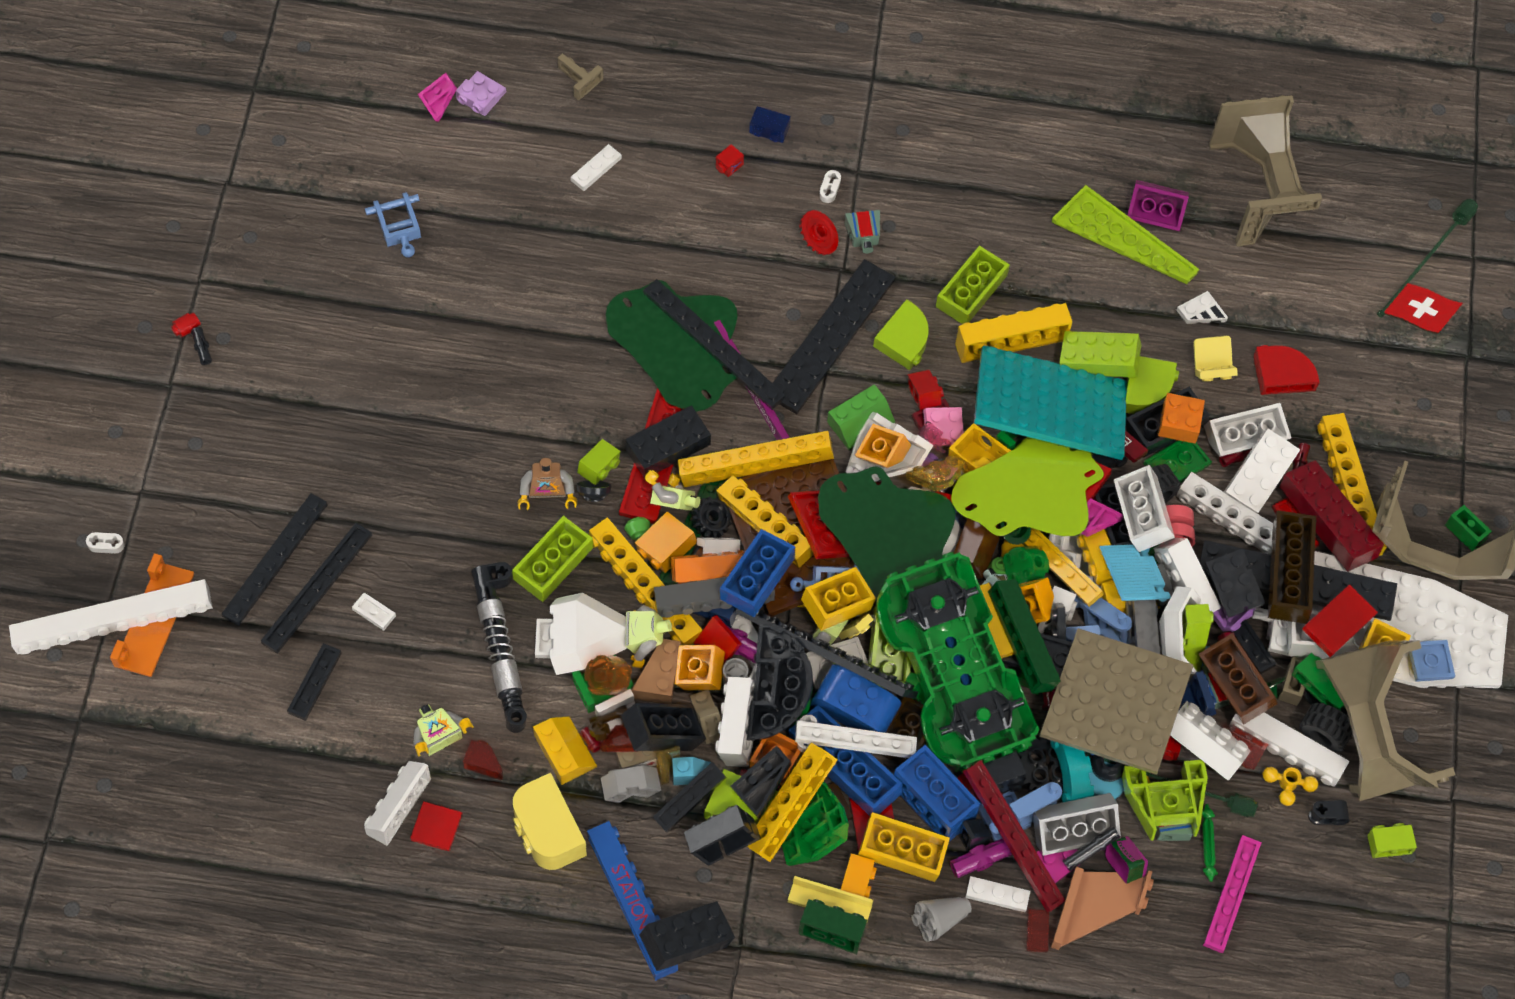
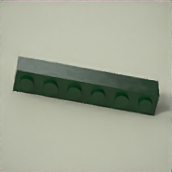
[988,579,1061,694]

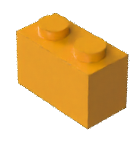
[841,853,877,898]

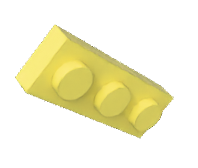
[839,614,874,640]

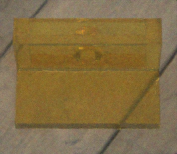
[656,746,680,785]

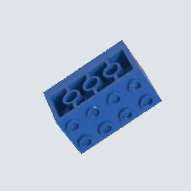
[894,745,981,842]

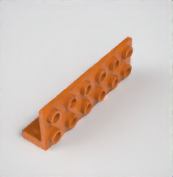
[110,553,194,677]

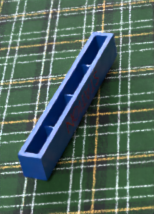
[587,821,678,981]

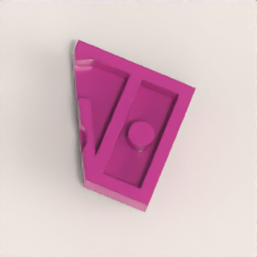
[418,73,457,122]

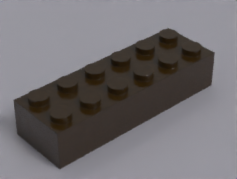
[1268,510,1316,624]

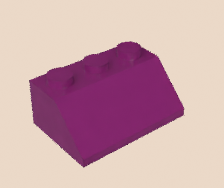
[1127,180,1189,231]

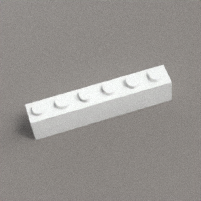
[1229,713,1349,787]

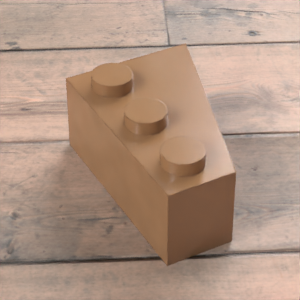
[632,639,681,704]

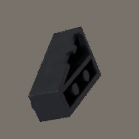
[731,746,791,819]

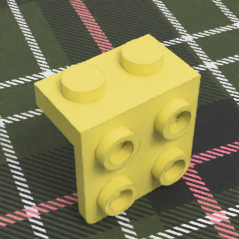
[1194,335,1237,381]

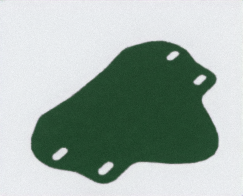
[606,280,738,412]
[818,466,955,602]

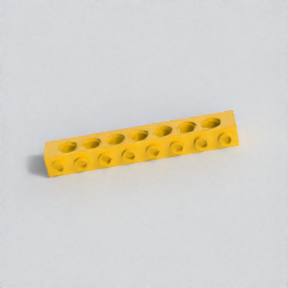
[1318,413,1387,556]
[678,431,834,487]
[589,517,702,645]

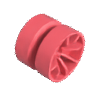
[1163,505,1195,547]

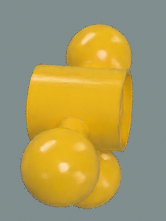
[1263,767,1318,806]

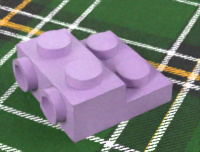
[456,71,506,116]

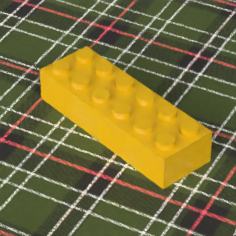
[955,303,1072,363]

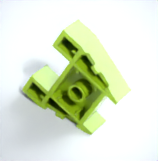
[1122,760,1208,841]

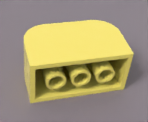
[513,773,587,870]

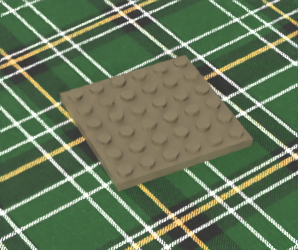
[1040,628,1193,775]

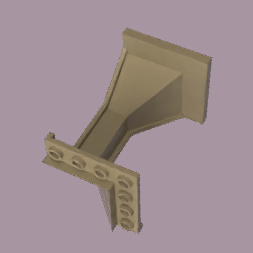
[1209,96,1322,247]
[1372,461,1515,580]
[1315,640,1455,801]

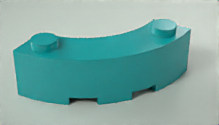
[1050,740,1094,803]

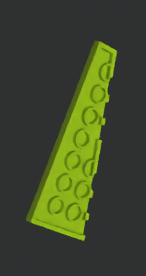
[1051,185,1199,284]

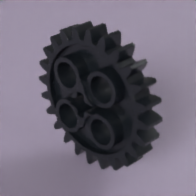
[1017,737,1063,796]

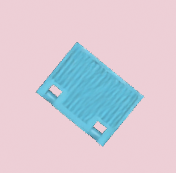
[1099,545,1171,602]

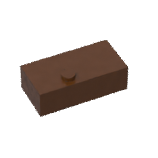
[954,504,1001,580]
[1199,633,1278,725]

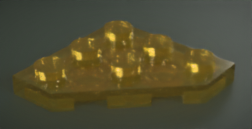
[906,455,966,491]

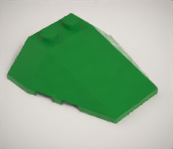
[782,781,849,866]

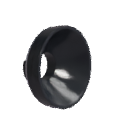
[576,481,612,502]
[1091,755,1127,782]

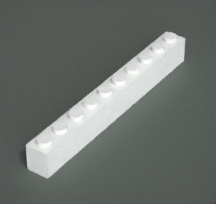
[9,579,212,654]

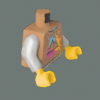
[518,458,577,510]

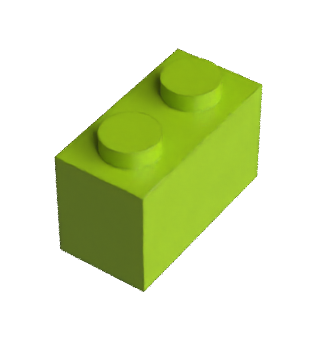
[577,439,621,485]
[1367,823,1417,858]

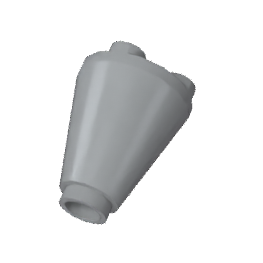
[912,897,972,942]

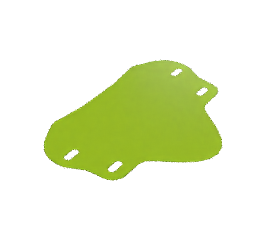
[951,437,1104,536]

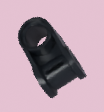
[1308,800,1350,825]

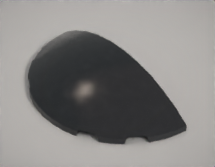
[747,624,813,741]

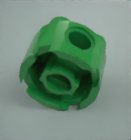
[1003,546,1049,584]

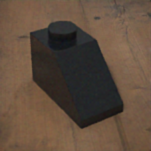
[958,819,992,853]

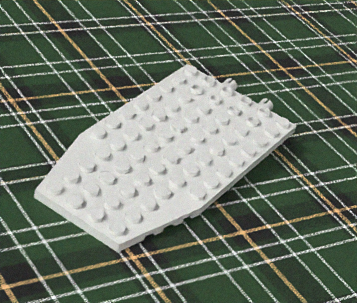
[1252,551,1508,688]

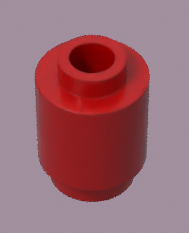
[171,312,201,338]

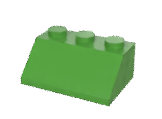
[827,384,895,450]

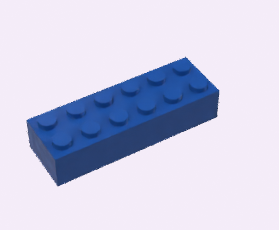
[789,705,903,816]

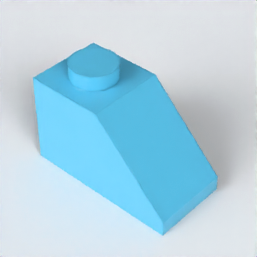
[672,757,711,785]

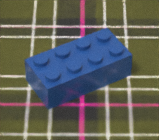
[720,529,795,617]

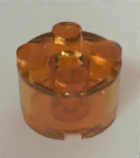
[584,655,632,696]

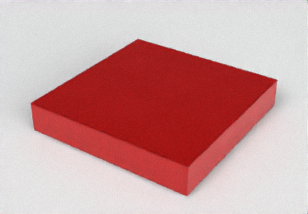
[693,615,742,666]
[410,801,462,852]

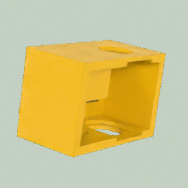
[948,423,1011,473]

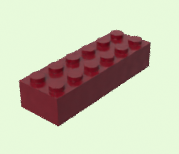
[1280,460,1384,572]

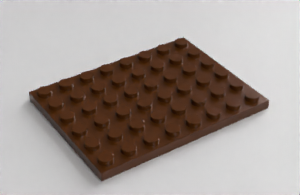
[721,459,863,616]

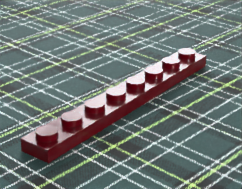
[963,760,1065,912]

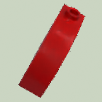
[1253,345,1320,395]

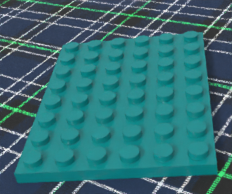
[974,345,1127,460]

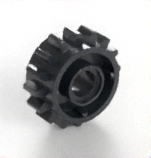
[690,496,732,538]

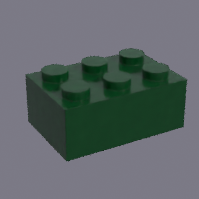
[799,899,867,955]

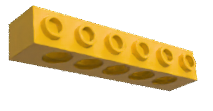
[716,475,814,568]
[746,742,837,862]

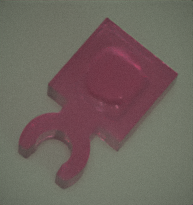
[917,421,951,453]

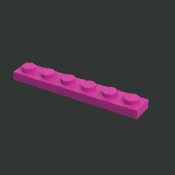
[1203,835,1262,953]

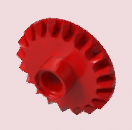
[799,210,839,256]

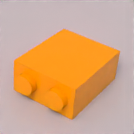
[635,512,697,573]

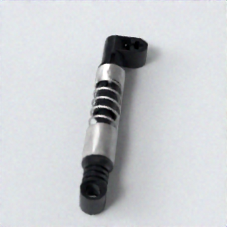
[471,562,527,733]

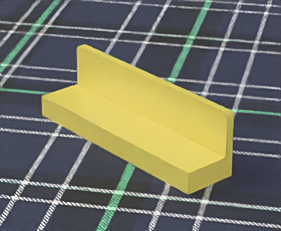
[788,876,873,925]

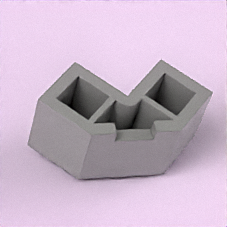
[601,764,661,803]

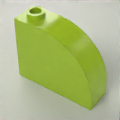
[873,299,929,370]
[1126,356,1179,414]
[704,769,778,825]

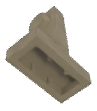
[558,53,603,100]
[690,690,721,744]

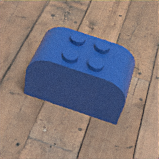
[810,664,901,733]

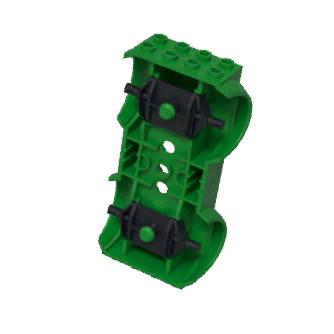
[876,552,1039,774]

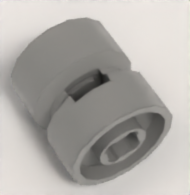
[722,658,749,685]

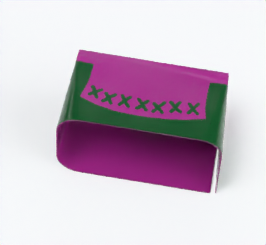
[1106,836,1148,884]

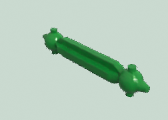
[1202,804,1218,882]

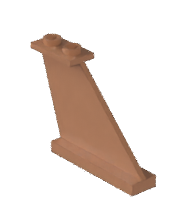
[1051,867,1154,950]

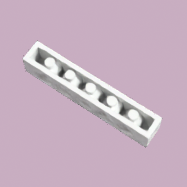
[1176,472,1273,555]

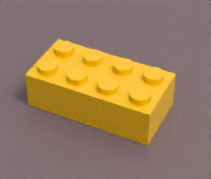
[858,812,950,882]

